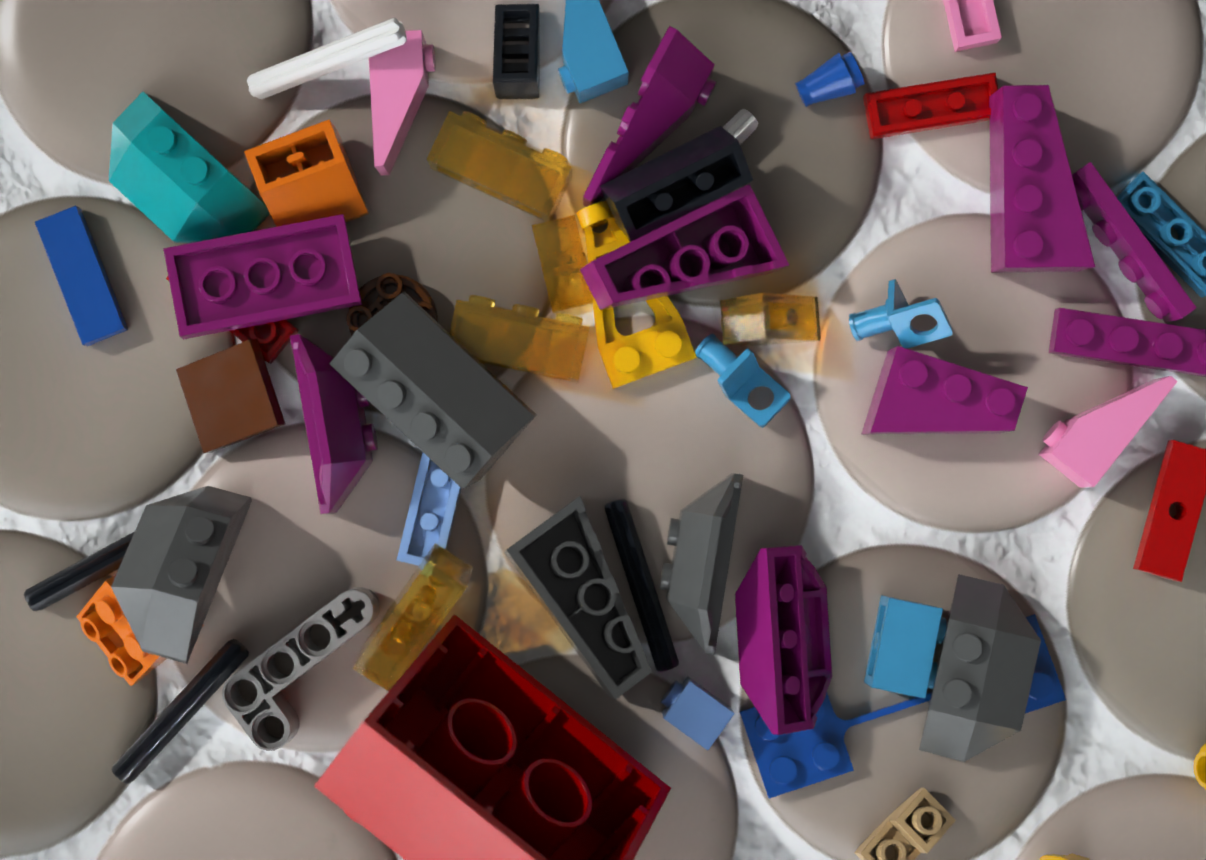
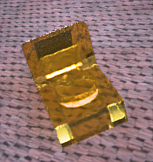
[532,215,593,313]

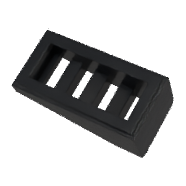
[493,4,540,99]

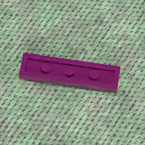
[1072,162,1197,323]
[1048,308,1206,377]

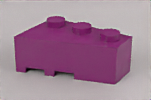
[861,346,1028,435]

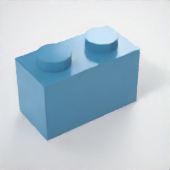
[864,595,947,699]

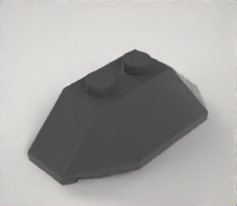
[660,473,744,655]
[111,486,252,664]
[919,574,1041,762]

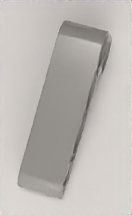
[222,587,380,751]

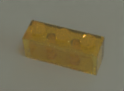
[426,111,572,224]
[450,295,590,383]
[352,543,473,691]

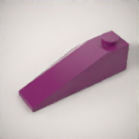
[583,26,717,207]

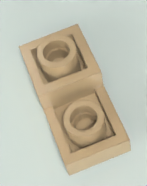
[854,788,956,860]

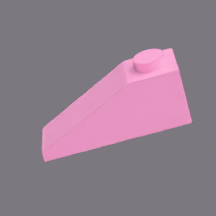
[369,30,435,176]
[1038,376,1178,488]

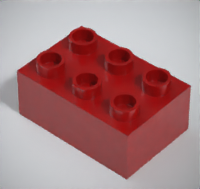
[314,614,671,860]

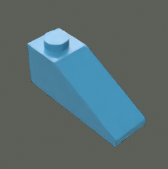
[558,0,629,104]

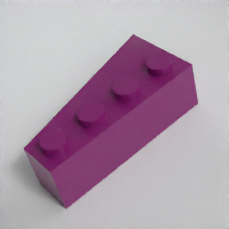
[989,85,1096,273]
[580,183,789,310]

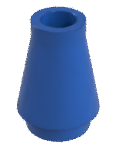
[795,52,865,107]

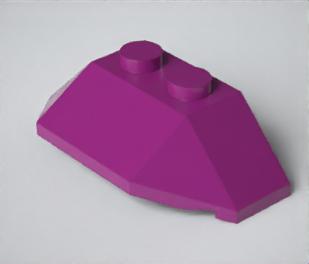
[290,334,378,514]
[735,545,832,735]

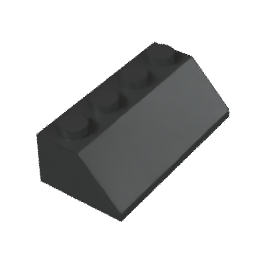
[330,292,537,489]

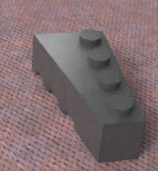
[504,496,652,700]

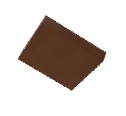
[176,339,285,454]

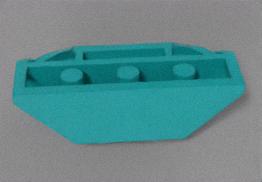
[109,91,270,243]

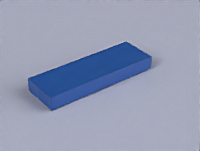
[35,205,129,346]

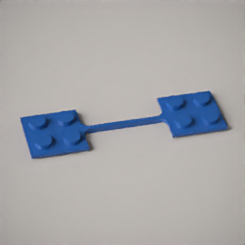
[740,614,1066,799]

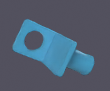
[849,279,952,349]
[695,334,791,428]

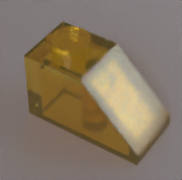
[720,293,821,346]

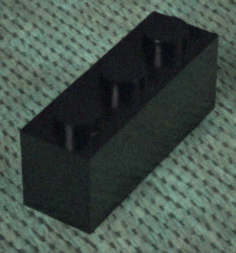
[600,126,754,242]

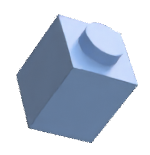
[660,676,735,751]

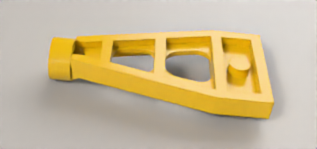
[576,201,697,389]

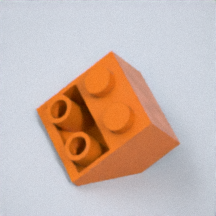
[244,119,369,227]
[76,574,204,686]

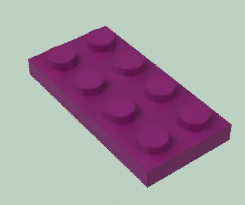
[163,214,362,340]

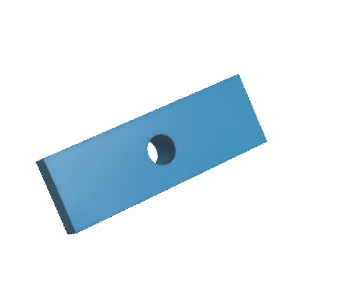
[1116,171,1206,298]

